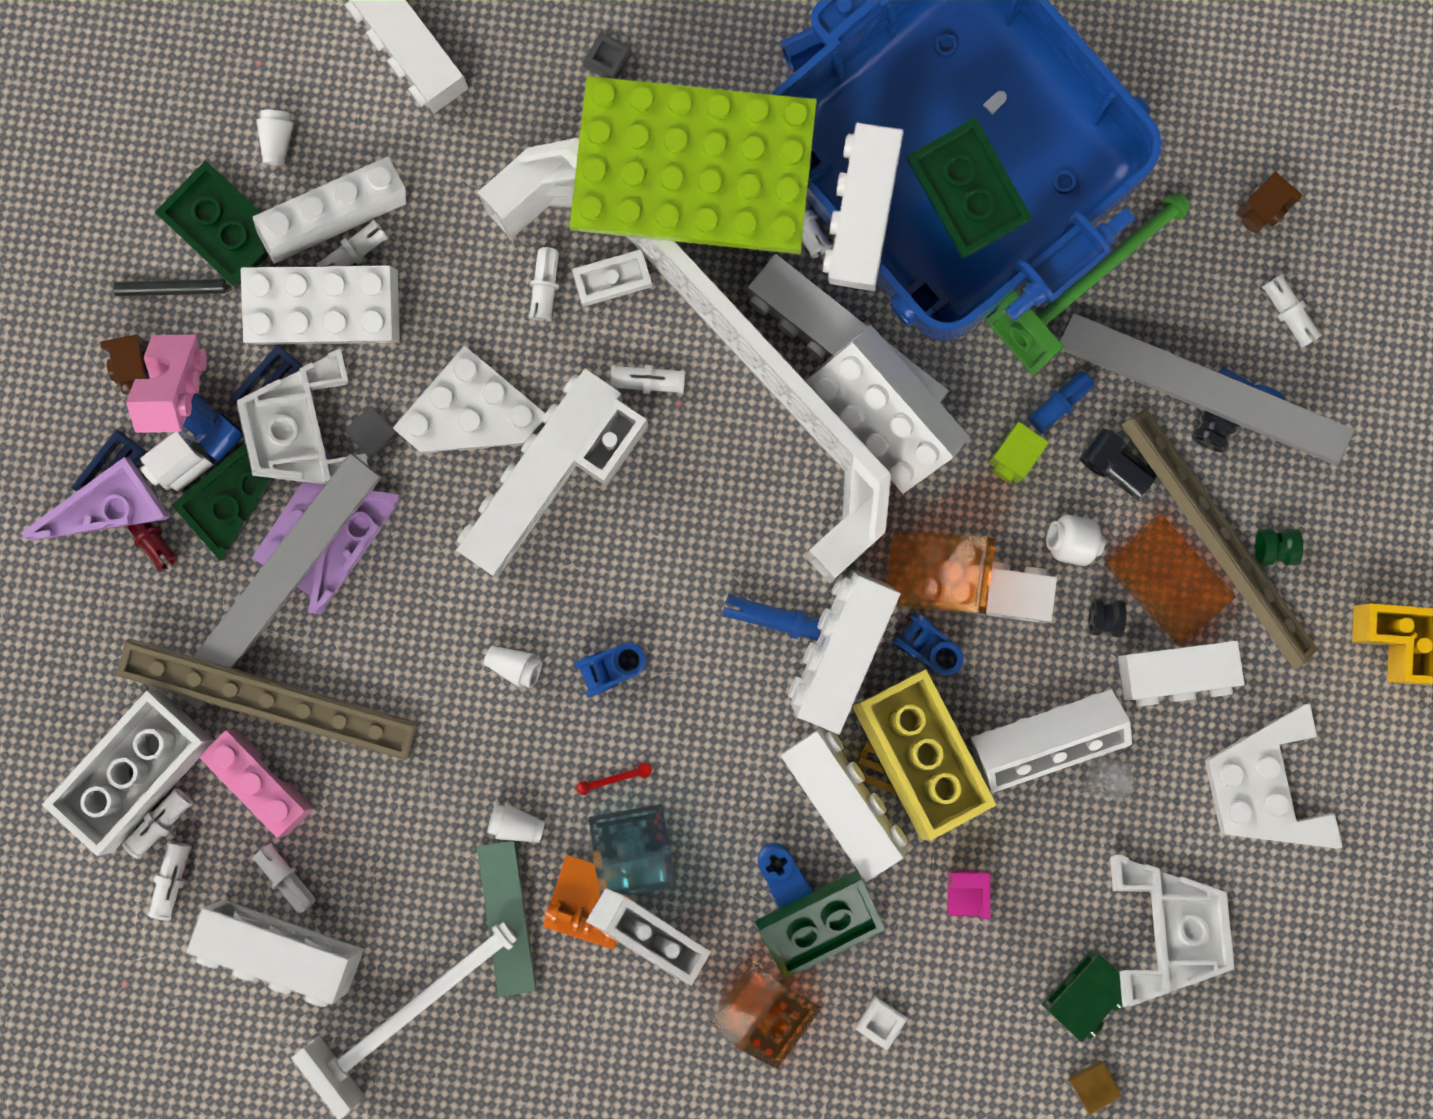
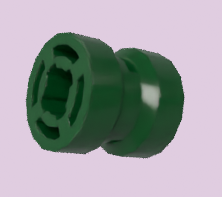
[1255,529,1303,565]

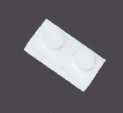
[572,249,652,307]

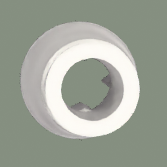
[256,110,294,165]
[484,645,542,688]
[487,803,545,843]

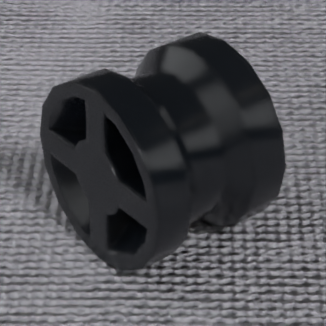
[1192,411,1239,453]
[1088,599,1127,637]

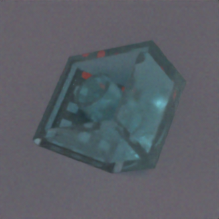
[588,804,676,897]

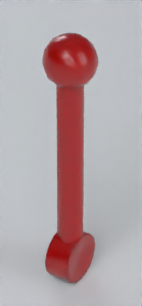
[576,763,652,795]

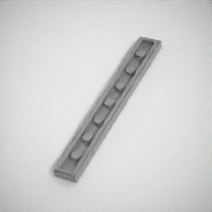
[1060,313,1355,466]
[178,453,382,711]

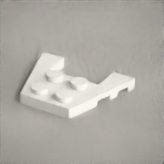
[237,349,368,485]
[1205,704,1343,849]
[1110,855,1234,1007]

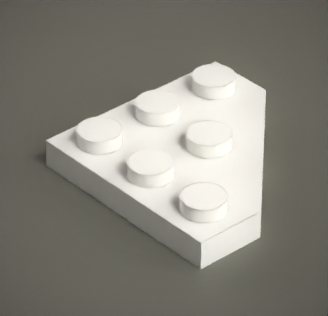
[393,345,546,454]

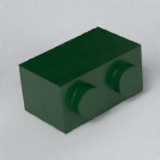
[1041,949,1122,1043]

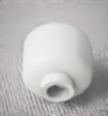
[1046,514,1105,566]

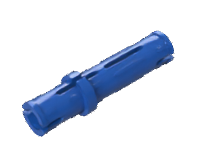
[722,594,821,641]

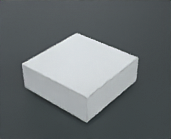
[855,996,908,1051]

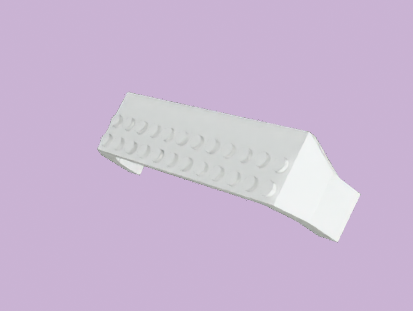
[478,138,891,584]

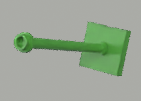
[985,193,1190,376]

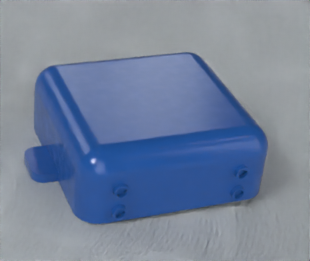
[770,0,1162,341]

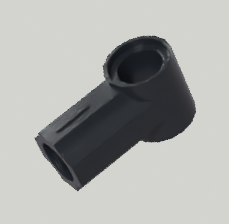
[1079,428,1157,500]

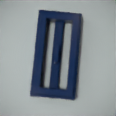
[229,344,303,405]
[71,429,148,492]

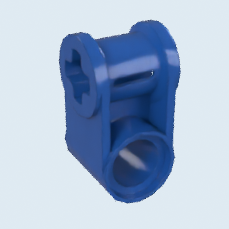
[891,612,964,677]
[574,643,648,698]
[757,842,813,908]

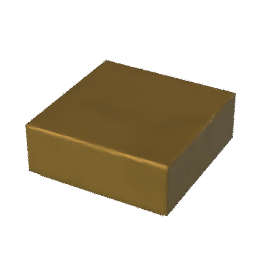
[1068,1060,1122,1115]

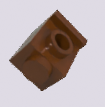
[1236,171,1303,233]
[100,334,150,394]

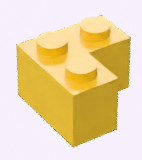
[1352,603,1433,685]

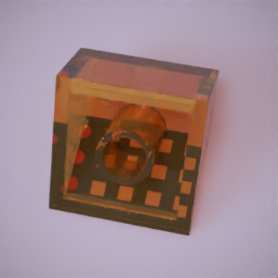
[709,960,822,1069]

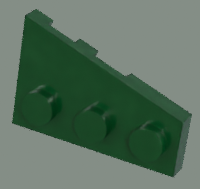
[172,444,274,561]

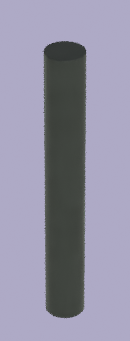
[113,279,227,296]

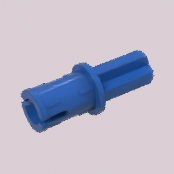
[1028,371,1095,434]

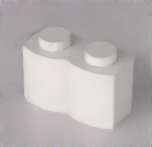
[140,431,215,492]

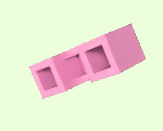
[126,334,207,433]
[199,729,315,838]

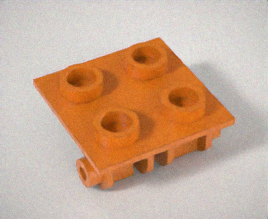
[543,854,637,950]

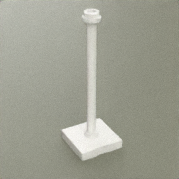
[291,921,518,1119]

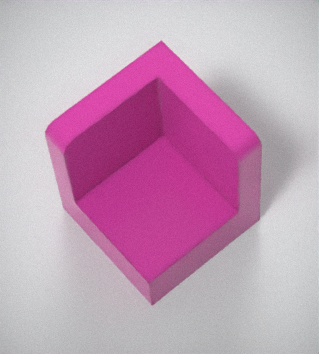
[947,870,990,919]

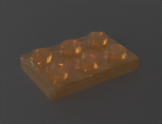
[1104,514,1236,646]
[887,532,996,615]

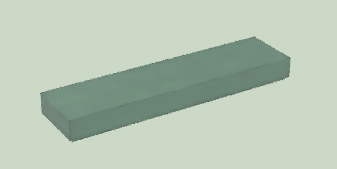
[477,840,537,997]

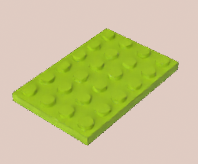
[569,76,817,254]

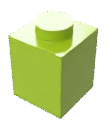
[988,422,1049,483]

